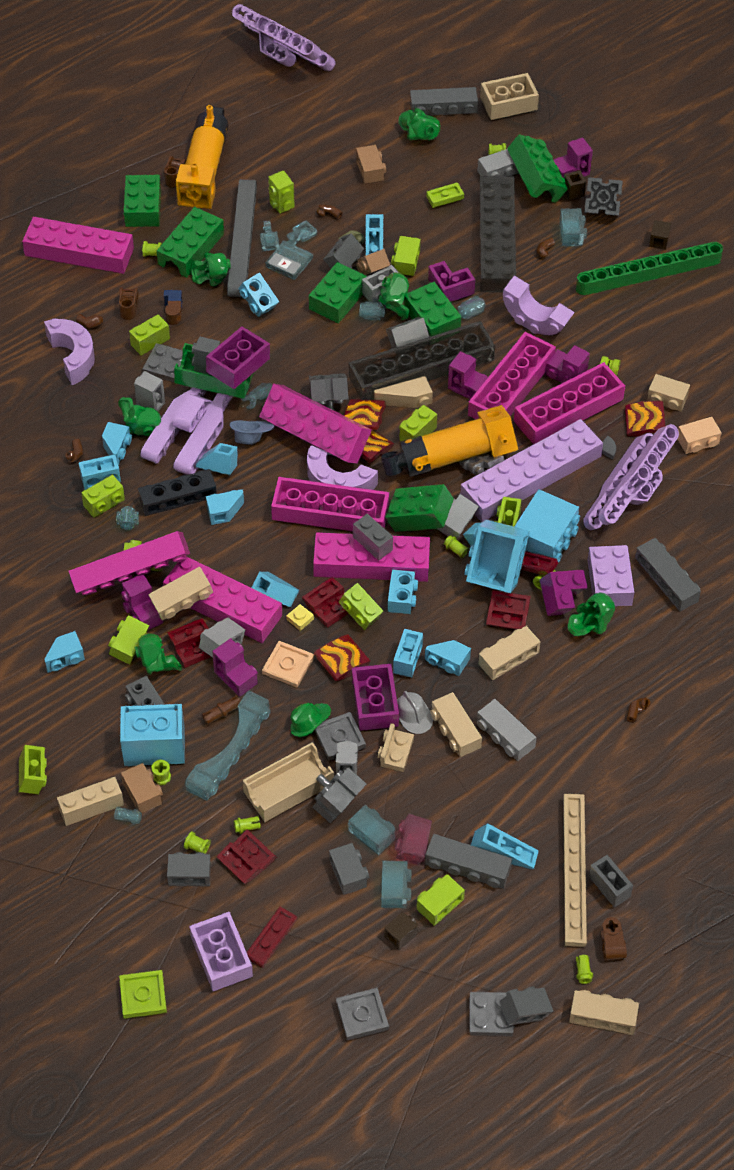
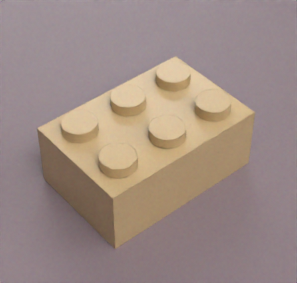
[480,73,539,120]

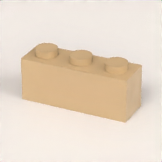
[148,567,214,620]
[479,626,541,680]
[430,692,482,757]
[57,777,124,826]
[569,990,639,1035]

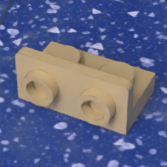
[378,724,414,772]

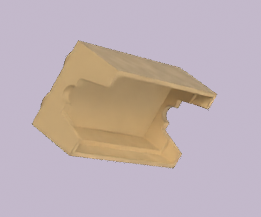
[243,742,334,822]

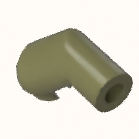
[339,230,365,245]

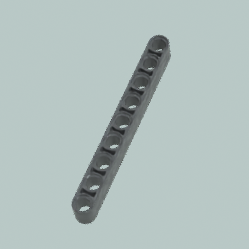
[228,179,257,297]

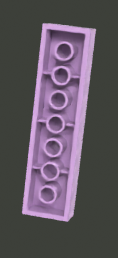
[460,419,603,522]

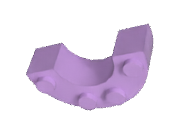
[503,276,575,335]
[44,318,95,385]
[307,446,378,490]

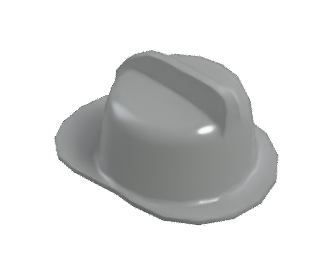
[397,691,433,734]

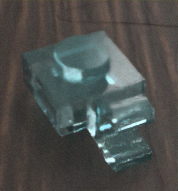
[286,220,317,247]
[260,221,280,251]
[241,383,272,409]

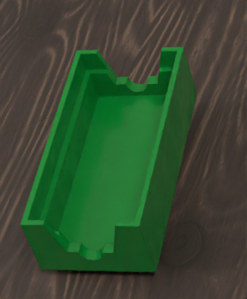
[507,135,568,203]
[156,207,224,278]
[174,343,255,399]

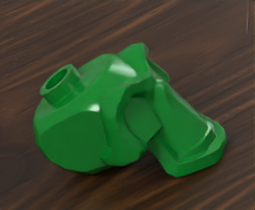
[398,108,441,140]
[190,253,231,287]
[378,272,409,320]
[118,397,161,436]
[568,592,615,636]
[135,633,182,675]

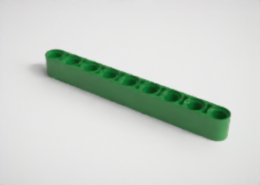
[576,242,723,295]

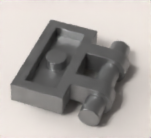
[459,452,504,475]

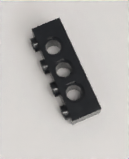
[138,469,217,516]

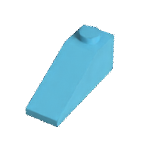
[366,214,383,255]
[471,823,539,869]

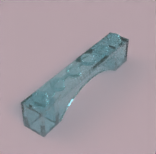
[185,690,271,801]

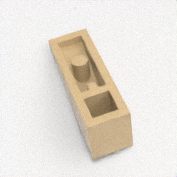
[374,376,433,408]

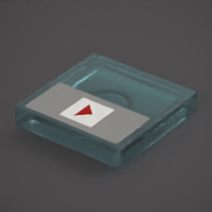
[265,241,313,280]

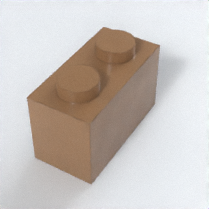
[356,145,386,184]
[357,249,390,275]
[121,763,163,814]

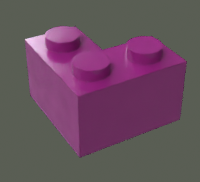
[554,137,593,178]
[428,261,475,302]
[545,345,590,383]
[448,351,488,399]
[539,570,587,616]
[121,574,163,630]
[212,638,258,697]

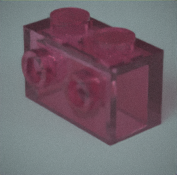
[394,814,432,865]

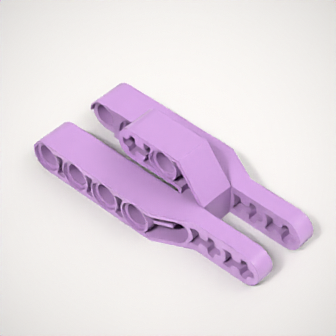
[232,4,335,71]
[141,387,233,475]
[584,424,679,530]

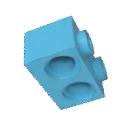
[239,273,279,317]
[79,454,121,490]
[388,570,418,614]
[393,629,423,678]

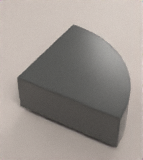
[602,436,616,460]

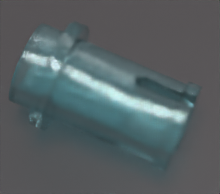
[114,806,142,825]

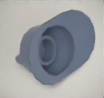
[230,420,274,444]

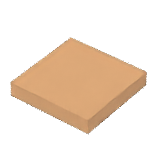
[262,641,314,688]

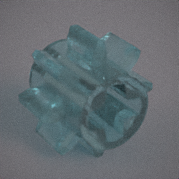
[116,506,139,530]

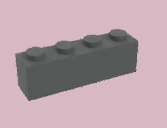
[410,87,478,116]
[635,538,701,611]
[425,834,512,889]

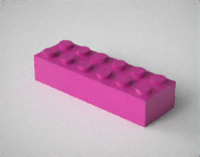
[22,217,134,274]
[468,332,556,419]
[514,362,625,444]
[259,383,372,464]
[271,477,389,531]
[69,531,190,595]
[314,533,430,582]
[163,556,282,643]

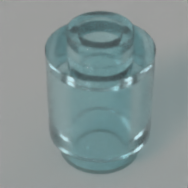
[458,296,485,319]
[359,301,385,321]

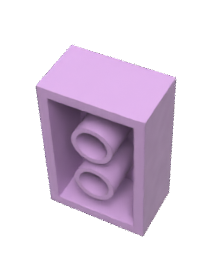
[588,545,634,606]
[189,912,253,991]

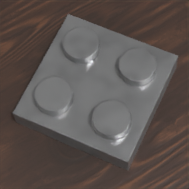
[143,343,183,382]
[314,712,366,761]
[336,988,389,1040]
[470,992,513,1036]

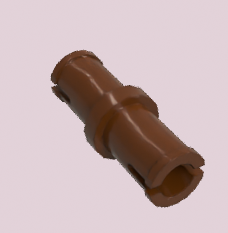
[202,695,242,725]

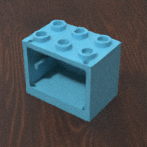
[514,489,580,563]
[465,520,530,593]
[120,704,185,766]

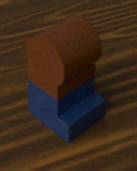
[164,290,182,325]

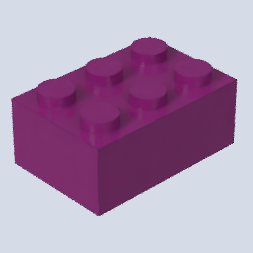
[206,326,270,389]
[352,664,399,731]

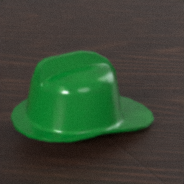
[290,703,331,737]

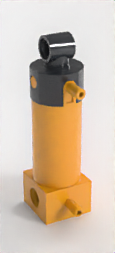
[176,105,229,209]
[381,405,518,477]

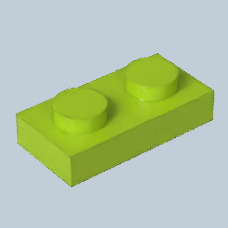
[426,183,464,208]

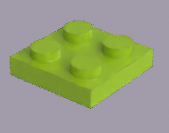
[119,970,167,1018]

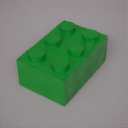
[124,175,161,227]
[309,262,367,324]
[404,282,461,344]
[385,484,454,532]

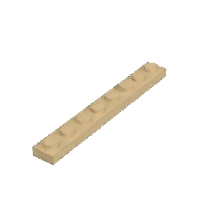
[563,794,587,947]

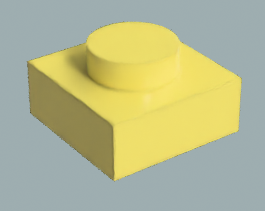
[287,604,314,631]

